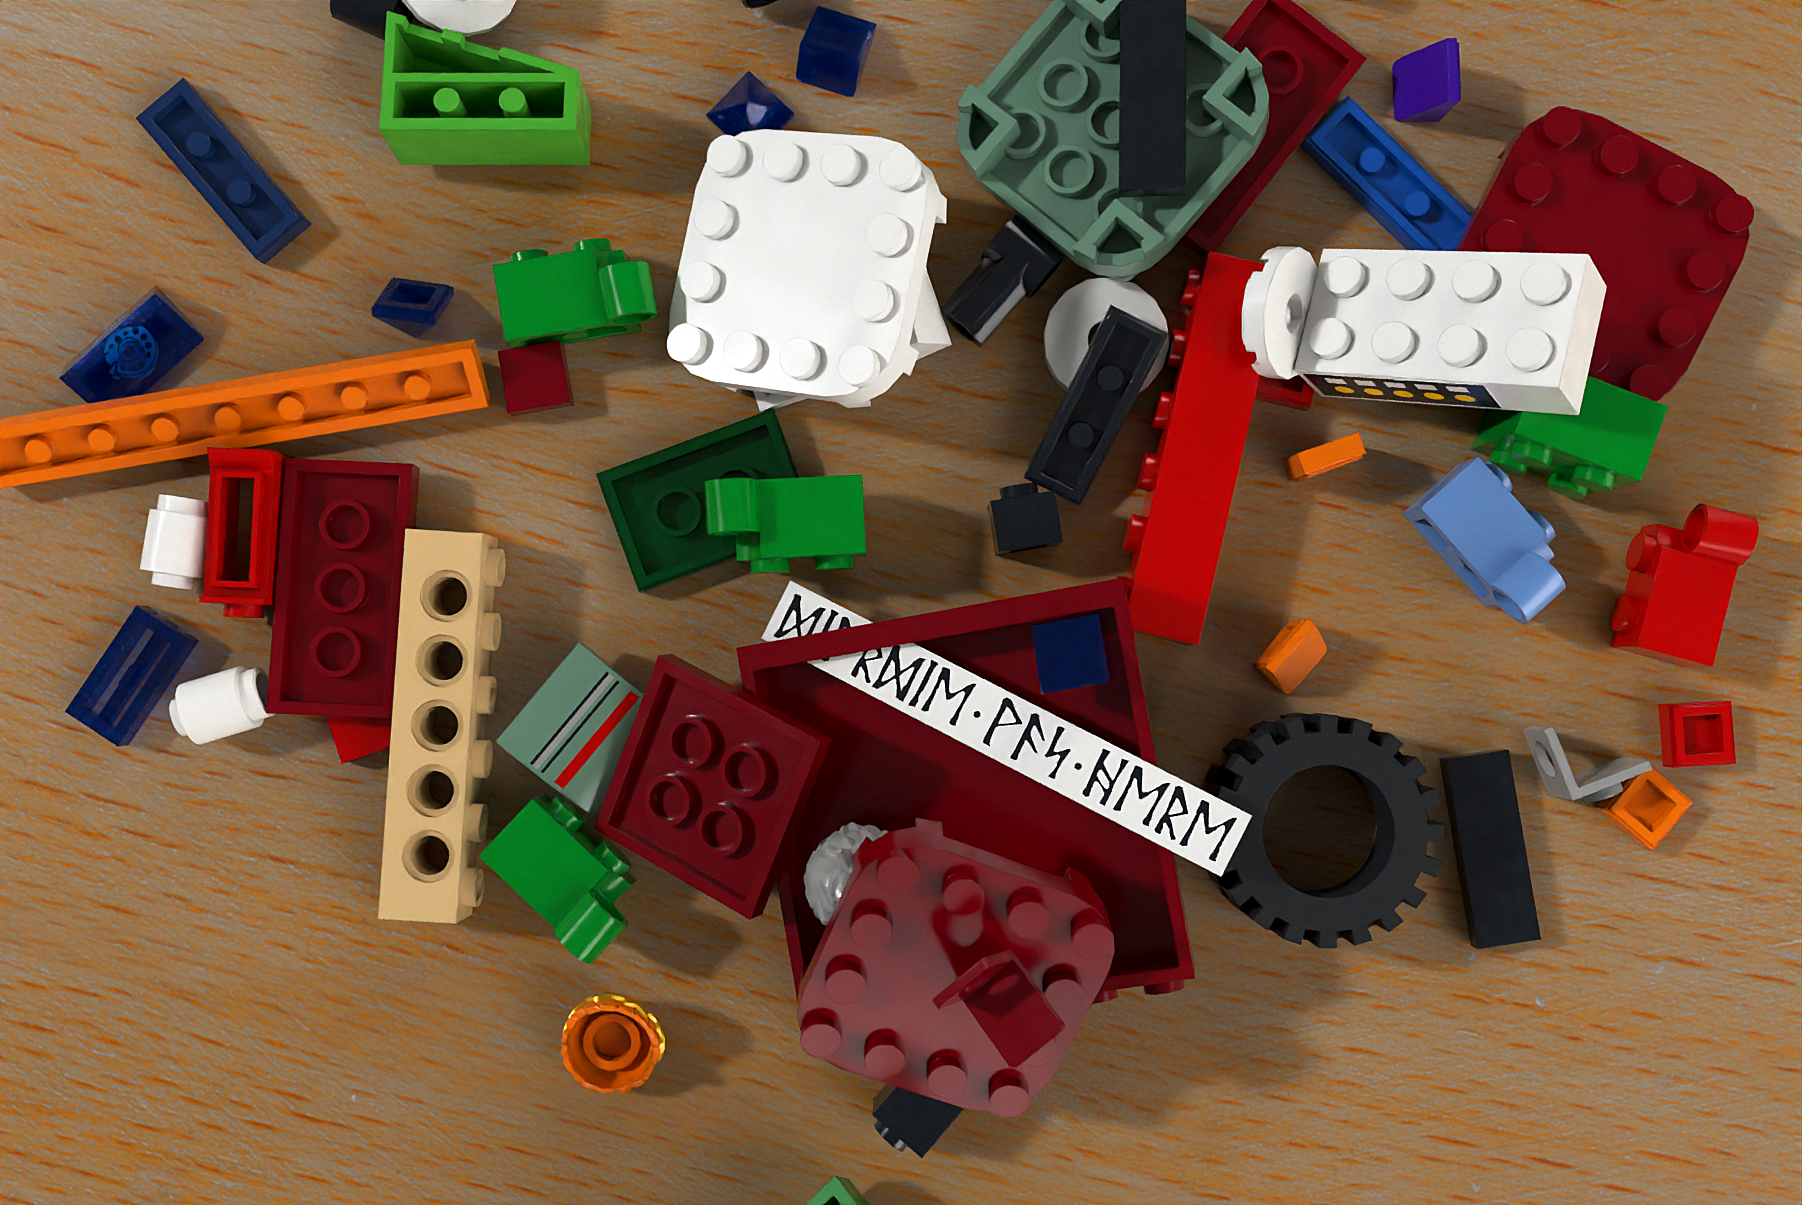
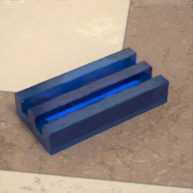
[65,605,199,747]

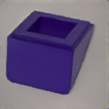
[1392,38,1461,122]

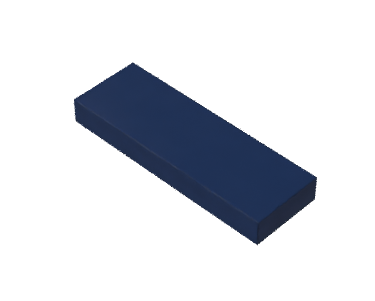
[136,78,312,264]

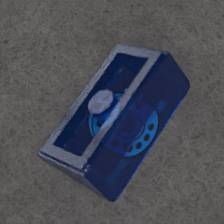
[59,286,204,404]

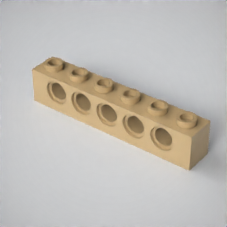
[378,529,506,924]

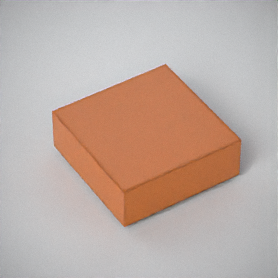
[1284,432,1366,483]
[1595,766,1694,851]

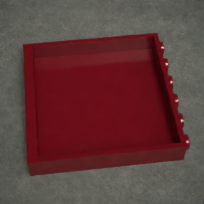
[736,578,1195,1004]

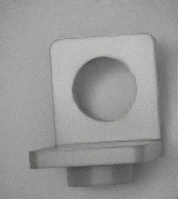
[1523,725,1652,802]

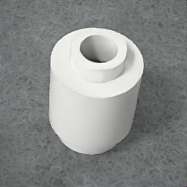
[140,494,208,590]
[169,666,275,745]

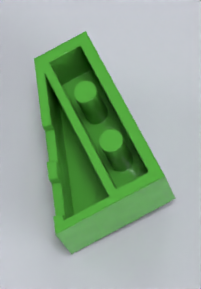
[379,11,592,165]

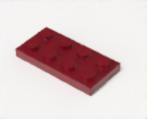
[1180,0,1367,258]
[266,458,420,719]

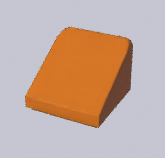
[1253,618,1327,695]

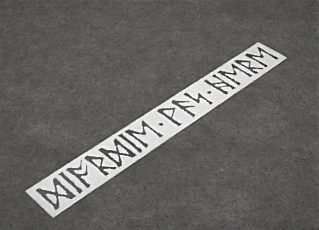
[761,581,1252,876]

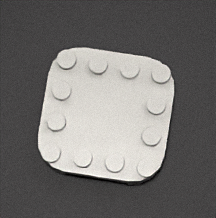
[667,129,947,408]

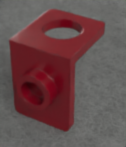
[932,949,1065,1068]

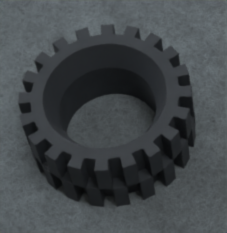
[1204,713,1444,948]

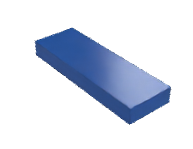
[1300,96,1472,251]

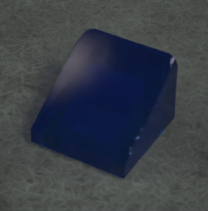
[796,6,877,97]
[1032,614,1111,694]

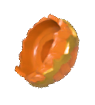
[561,992,665,1094]

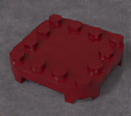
[1455,106,1754,401]
[797,818,1115,1118]

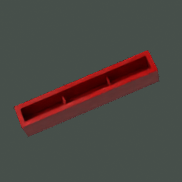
[1116,251,1265,646]

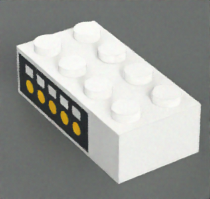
[1294,249,1607,415]

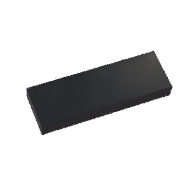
[1119,0,1187,198]
[1023,304,1169,506]
[1439,749,1541,949]

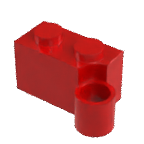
[1610,503,1759,667]

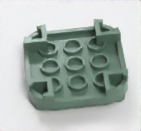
[956,0,1269,282]

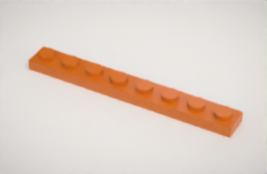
[0,339,491,489]

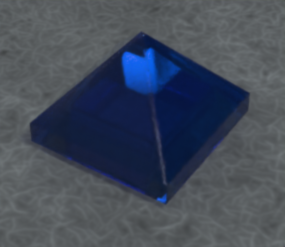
[706,71,794,137]
[371,277,454,338]

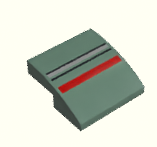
[495,642,645,818]

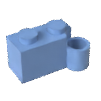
[1402,457,1566,624]

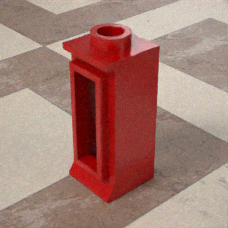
[199,447,295,618]

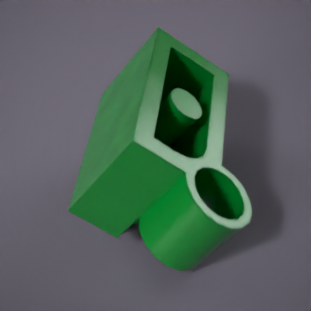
[492,238,658,348]
[704,474,867,574]
[479,794,637,964]

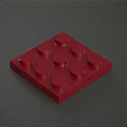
[594,654,833,920]

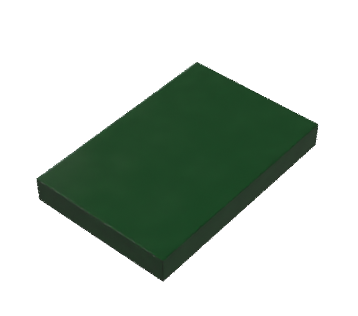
[596,408,799,593]

